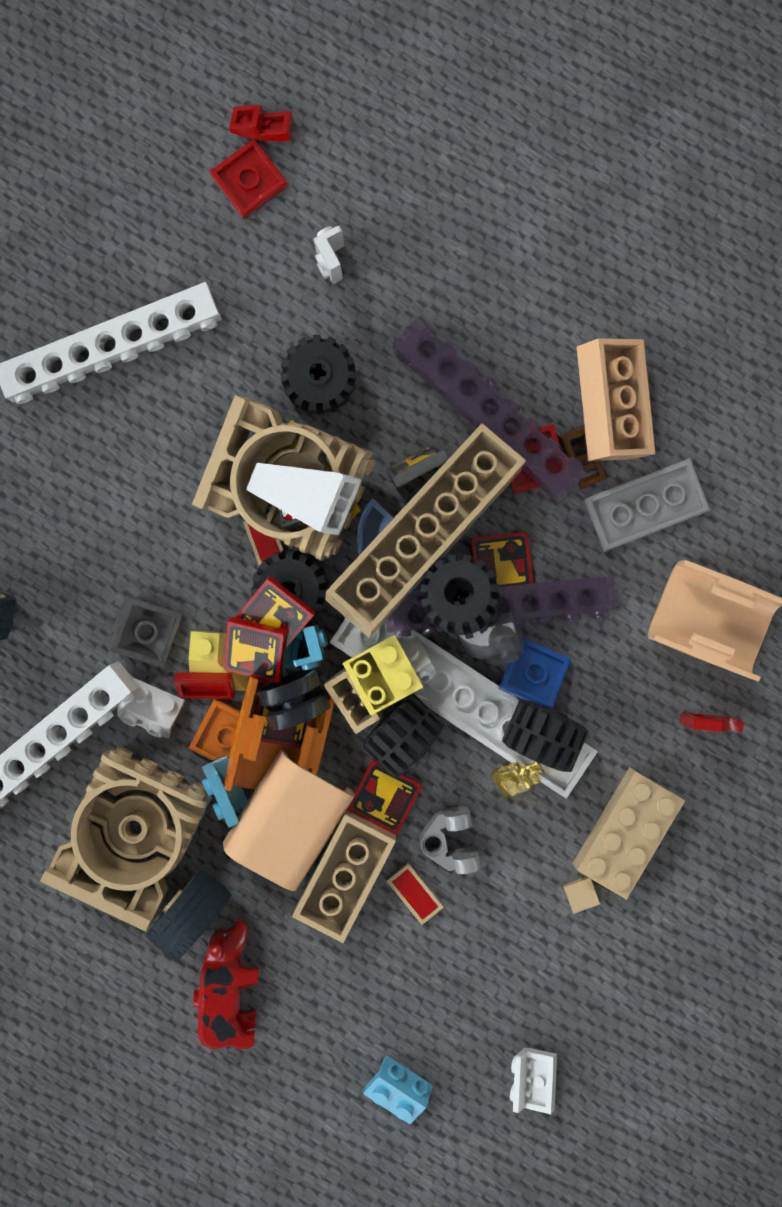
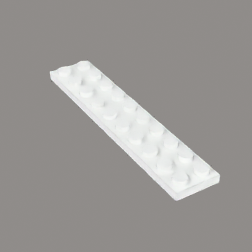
[329,615,598,799]

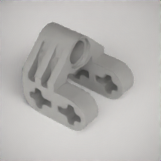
[419,805,482,874]

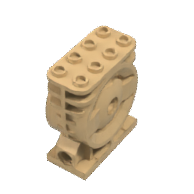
[192,395,376,561]
[40,746,212,931]

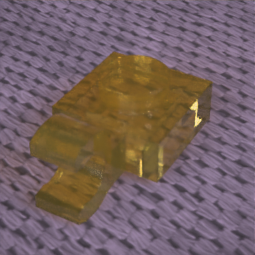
[491,762,544,798]

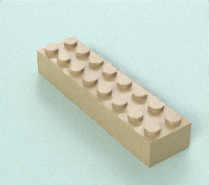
[325,424,526,638]

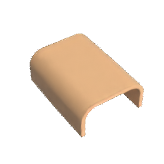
[648,560,782,681]
[223,749,355,891]

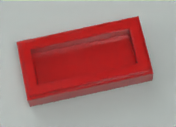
[174,672,236,699]

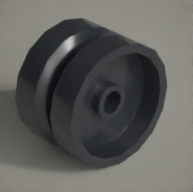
[256,668,331,731]

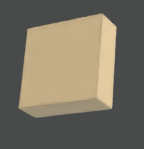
[563,877,600,914]

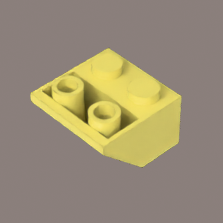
[343,635,424,716]

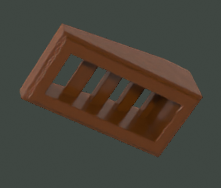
[557,425,607,490]

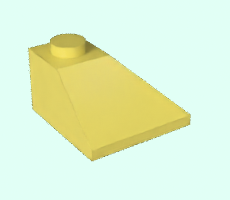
[189,630,249,691]

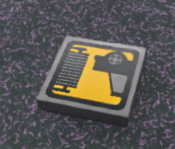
[385,443,448,487]

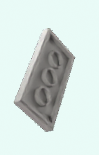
[583,458,710,552]

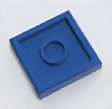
[498,637,571,708]

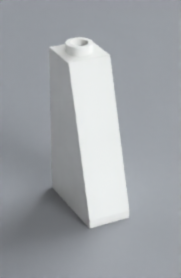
[246,463,362,535]

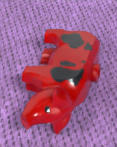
[193,918,258,1049]

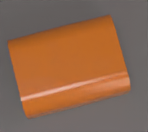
[223,676,334,791]

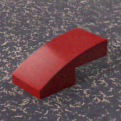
[229,105,294,142]

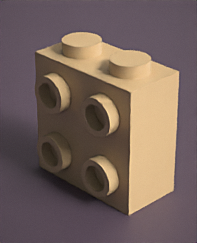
[324,668,386,734]

